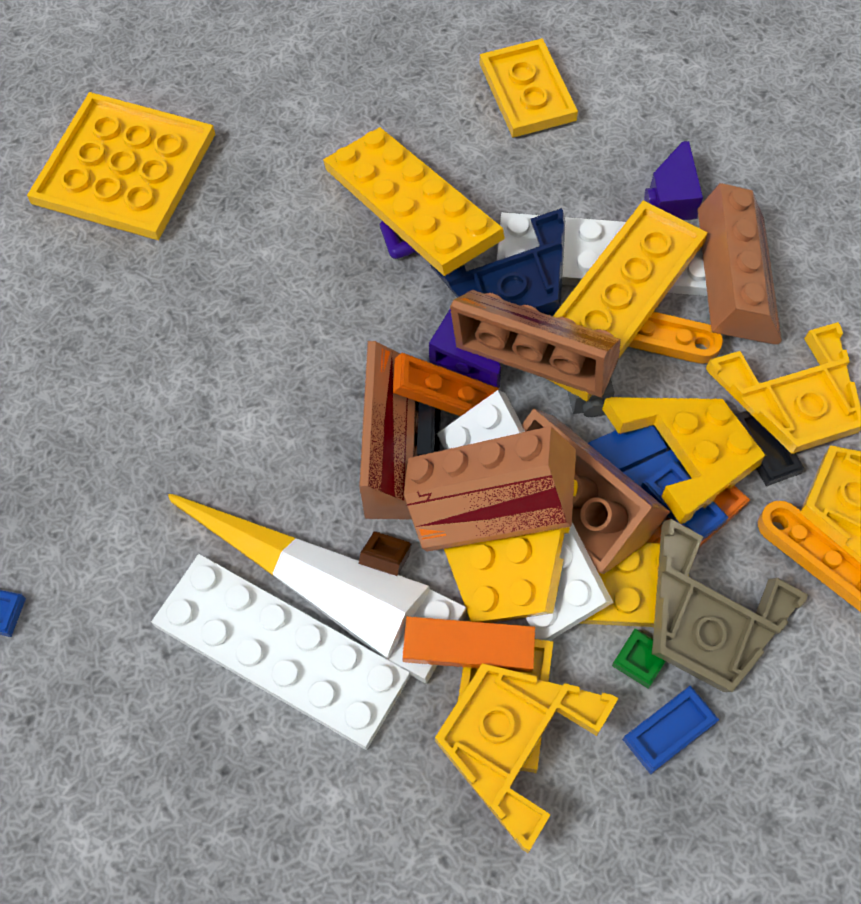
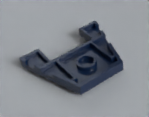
[430,208,566,314]

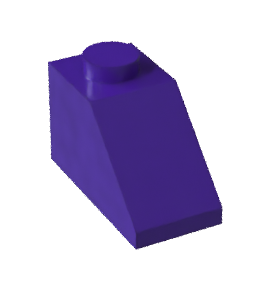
[644,141,703,220]
[429,309,501,388]

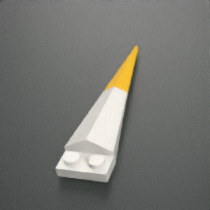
[168,494,468,684]

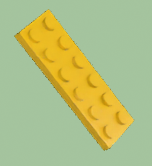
[323,127,505,276]
[548,200,708,402]

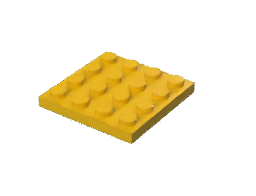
[27,92,215,241]

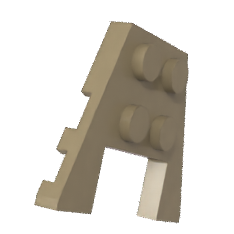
[652,519,808,692]

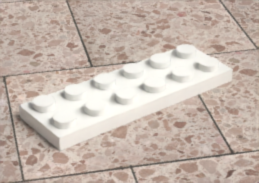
[497,212,707,296]
[437,390,614,641]
[151,554,411,750]

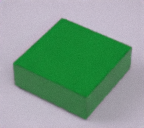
[612,629,666,689]

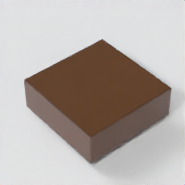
[358,531,412,576]

